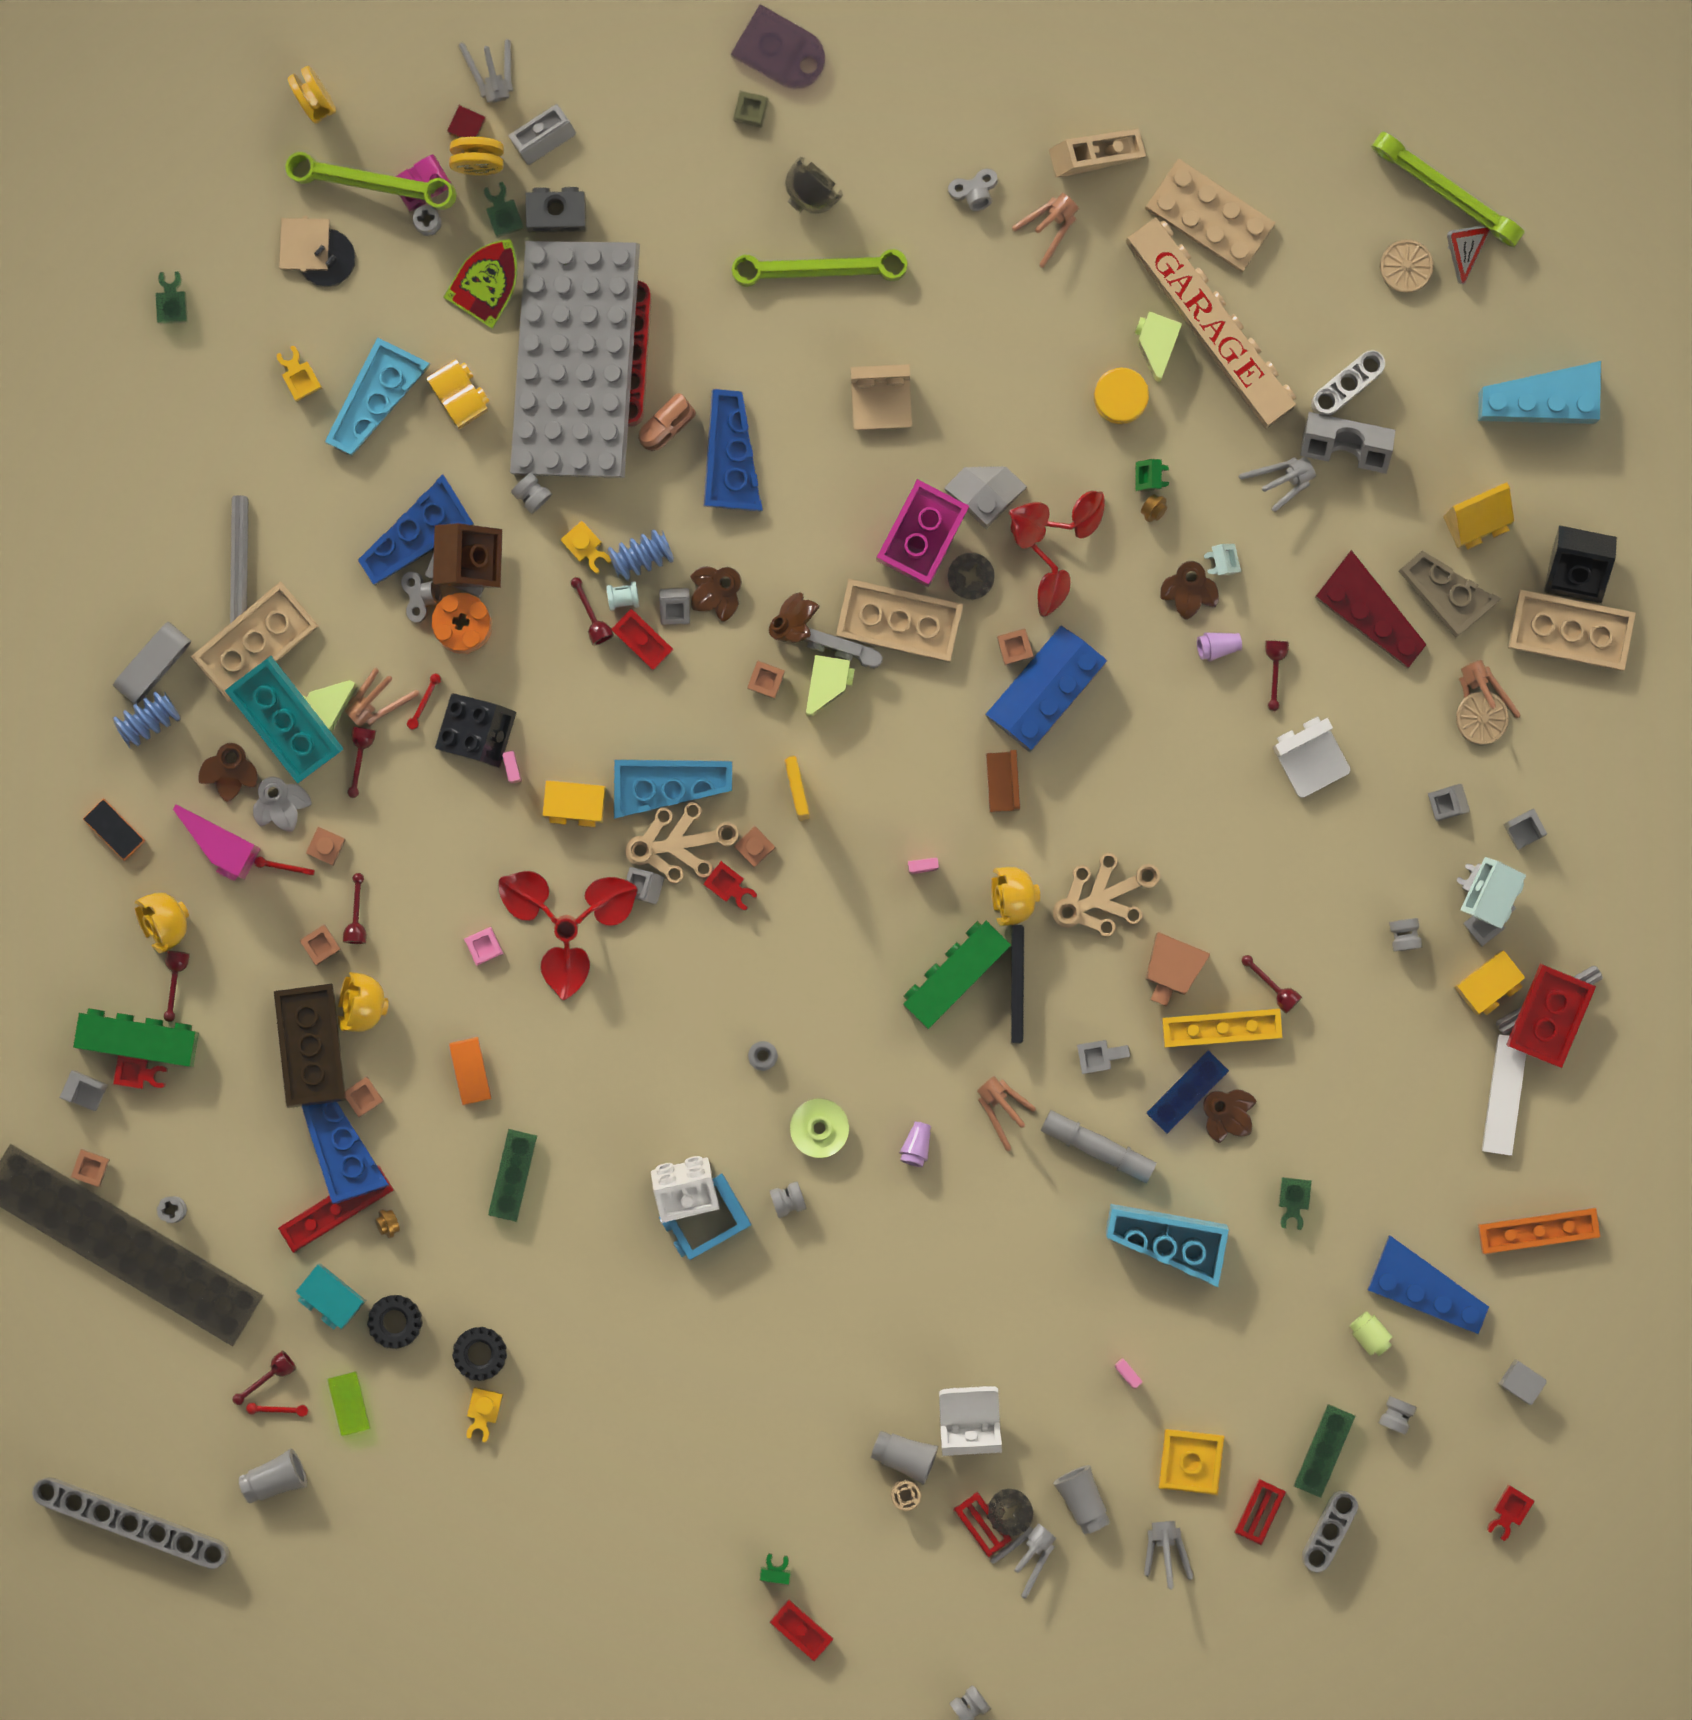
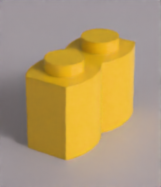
[426,359,490,429]

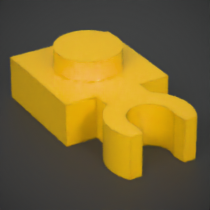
[277,346,322,402]
[560,521,611,574]
[467,1387,503,1442]

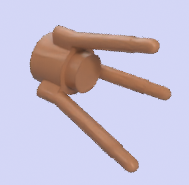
[1012,193,1079,268]
[1459,660,1520,718]
[345,668,419,727]
[977,1076,1036,1151]

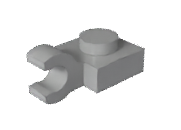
[1463,905,1516,946]
[1077,1040,1130,1074]

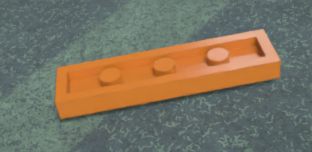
[1478,1208,1600,1254]

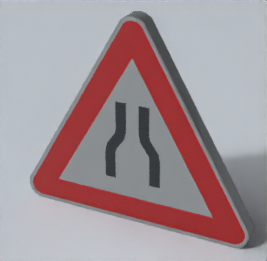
[1447,225,1490,284]

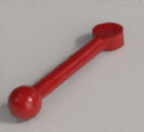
[407,673,441,730]
[254,856,315,876]
[246,1403,308,1417]

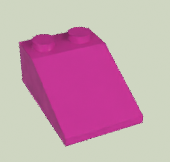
[876,479,969,588]
[173,804,261,881]

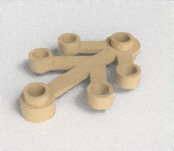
[626,802,739,883]
[1053,853,1160,937]

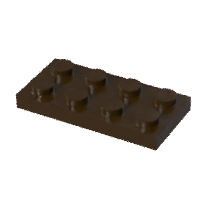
[274,984,346,1108]

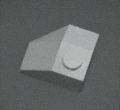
[944,467,1027,529]

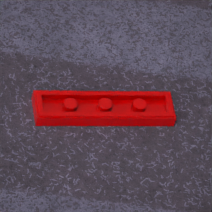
[278,1165,394,1253]

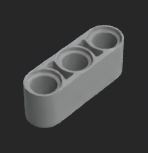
[113,622,191,704]
[1302,1491,1358,1572]

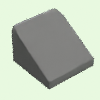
[659,588,690,625]
[1428,784,1470,821]
[626,867,664,904]

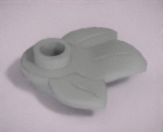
[253,776,311,832]

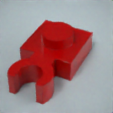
[703,861,757,911]
[113,1055,168,1089]
[1487,1485,1535,1541]

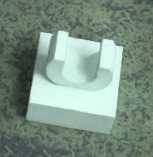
[1204,544,1241,575]

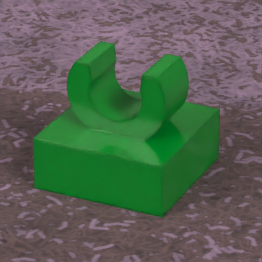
[1135,459,1169,492]
[759,1553,791,1585]

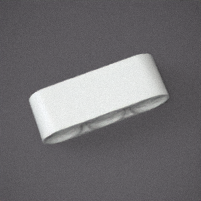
[1311,350,1385,416]

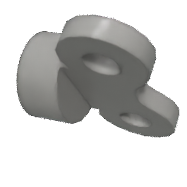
[948,169,998,211]
[401,572,442,622]

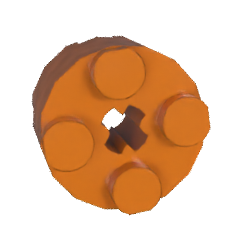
[432,593,492,654]

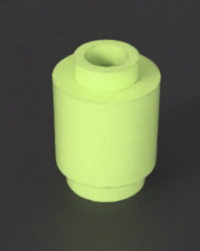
[1349,1311,1393,1356]

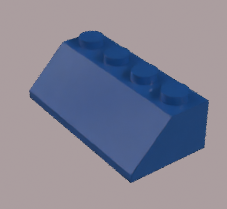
[985,626,1107,752]

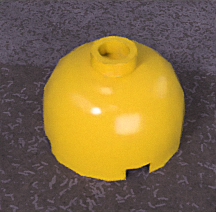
[991,867,1040,926]
[134,893,189,953]
[338,972,389,1032]

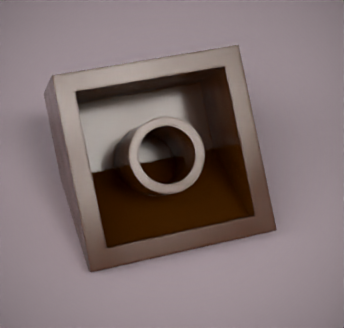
[433,523,502,588]

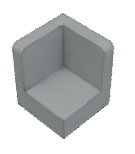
[1503,809,1547,850]
[60,1070,108,1111]
[1498,1360,1547,1405]

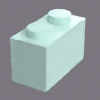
[1460,857,1526,929]

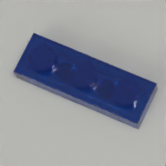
[1146,1050,1229,1134]

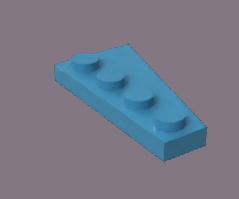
[614,760,733,819]

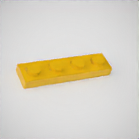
[1162,1009,1283,1048]

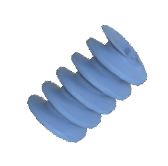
[608,529,674,580]
[113,691,181,748]

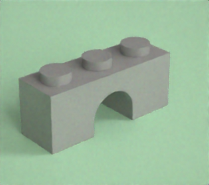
[1300,412,1395,474]

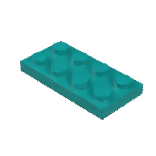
[225,656,344,784]

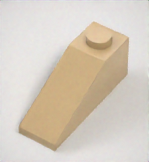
[1049,128,1146,178]

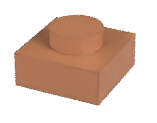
[997,628,1033,665]
[747,661,785,699]
[734,826,776,868]
[306,827,346,866]
[300,925,341,966]
[345,1076,384,1117]
[71,1149,110,1187]

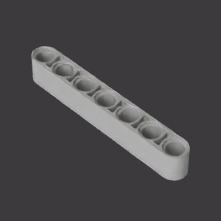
[32,1477,229,1569]

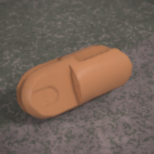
[638,393,696,451]

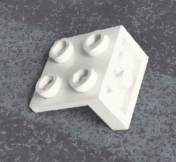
[651,1156,719,1223]

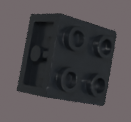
[435,693,517,768]

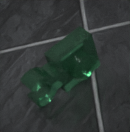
[484,182,524,238]
[156,271,188,324]
[1278,1177,1312,1230]

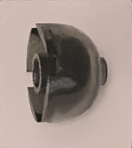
[785,157,843,214]

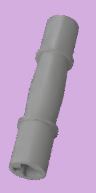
[1040,1110,1157,1183]

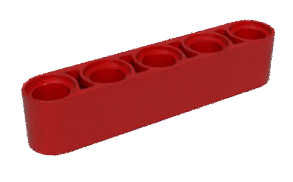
[628,280,651,427]

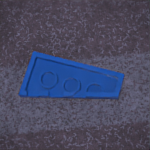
[703,389,763,512]
[358,474,474,586]
[301,1102,389,1205]
[1367,1235,1489,1334]

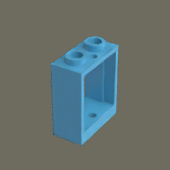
[659,1173,752,1260]

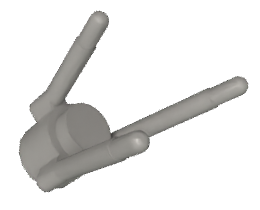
[459,39,513,103]
[1239,457,1316,512]
[1144,1521,1193,1590]
[991,1523,1056,1599]

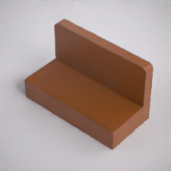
[986,750,1020,813]

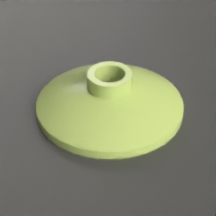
[790,1099,849,1158]

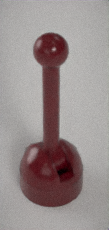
[571,577,614,646]
[1265,640,1289,711]
[347,726,376,798]
[343,873,367,944]
[163,950,190,1022]
[1241,955,1302,1014]
[232,1350,297,1405]

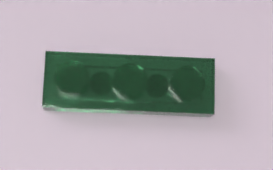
[488,1129,538,1222]
[1293,1404,1356,1498]

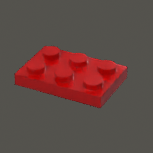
[1506,963,1596,1068]

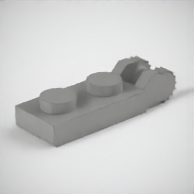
[803,628,883,669]

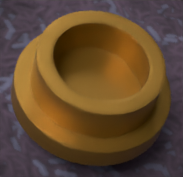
[1141,494,1167,522]
[375,1209,400,1238]

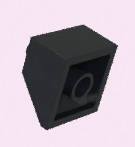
[1544,525,1617,603]

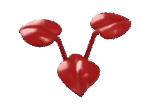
[1009,491,1105,617]
[498,871,638,1000]

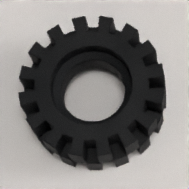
[367,1295,422,1349]
[452,1327,507,1381]

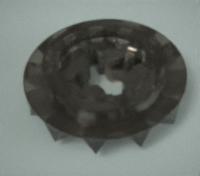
[948,553,995,600]
[987,1489,1033,1536]

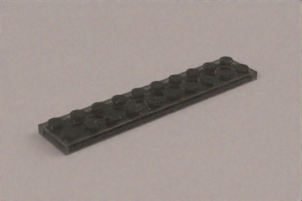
[0,1144,264,1347]

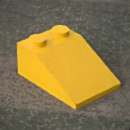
[1443,482,1514,550]

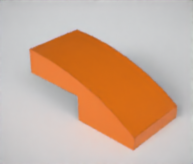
[449,1037,491,1105]

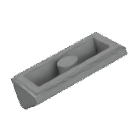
[508,104,576,165]

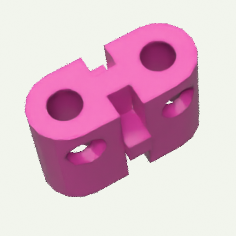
[395,154,452,211]

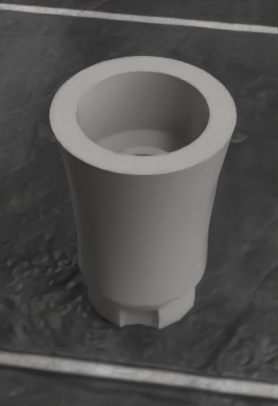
[871,1431,939,1485]
[239,1449,307,1503]
[1053,1465,1110,1534]

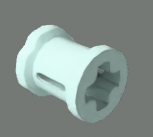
[607,581,639,611]

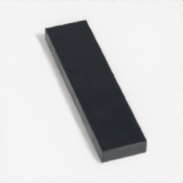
[1011,925,1024,1044]

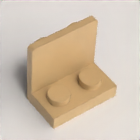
[851,364,912,430]

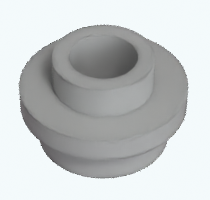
[748,1041,778,1071]

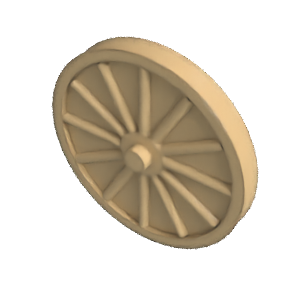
[1380,239,1433,293]
[1456,691,1509,744]

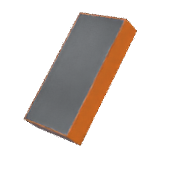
[83,798,146,861]

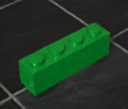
[903,920,1011,1029]
[73,1008,199,1067]

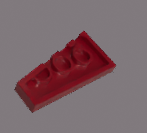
[1315,550,1427,668]

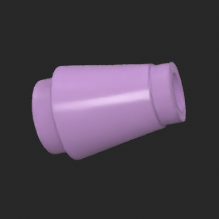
[1197,632,1242,661]
[899,1121,931,1167]

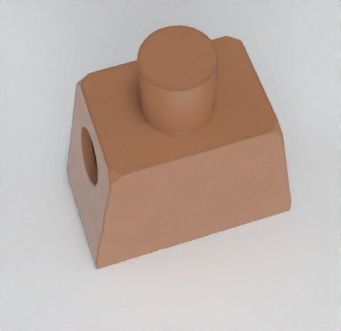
[1146,932,1210,1007]

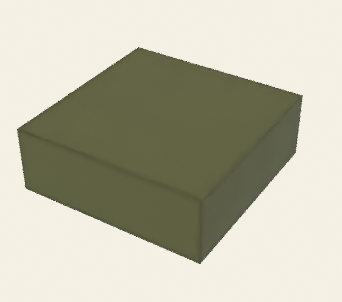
[733,91,769,127]

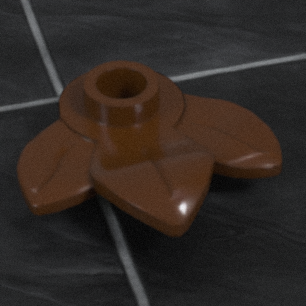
[1160,561,1219,620]
[690,566,742,622]
[769,592,820,643]
[198,743,258,802]
[1203,1089,1257,1143]

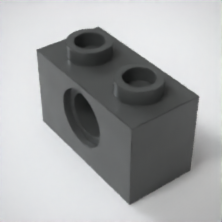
[526,187,586,232]

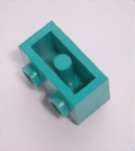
[296,1263,366,1329]

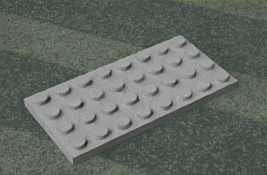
[510,241,640,478]

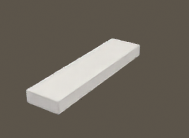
[1482,1034,1526,1156]

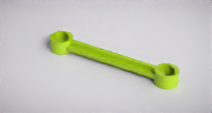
[1371,132,1525,247]
[285,152,457,210]
[732,249,907,286]

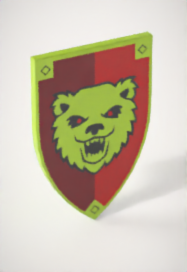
[444,239,517,328]

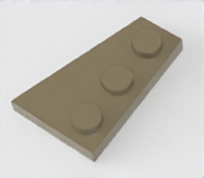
[1399,551,1501,637]

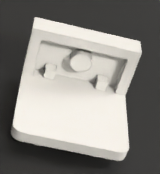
[1273,717,1350,798]
[939,1386,1002,1456]

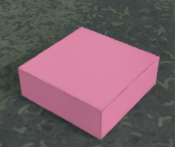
[502,751,522,784]
[908,858,939,874]
[464,927,503,966]
[1115,1358,1143,1388]

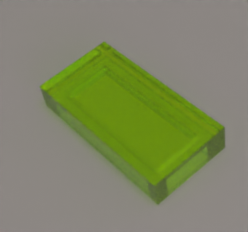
[327,1371,371,1436]

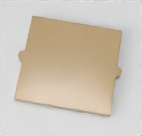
[279,216,330,273]

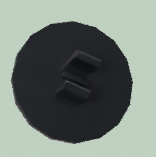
[300,229,356,287]

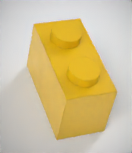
[543,781,606,828]
[1454,950,1525,1015]

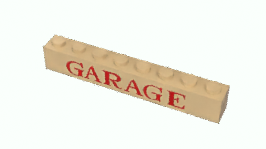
[1126,217,1296,429]

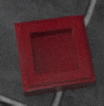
[447,105,486,138]

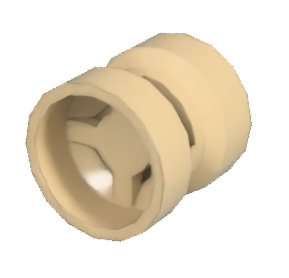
[891,1479,921,1511]

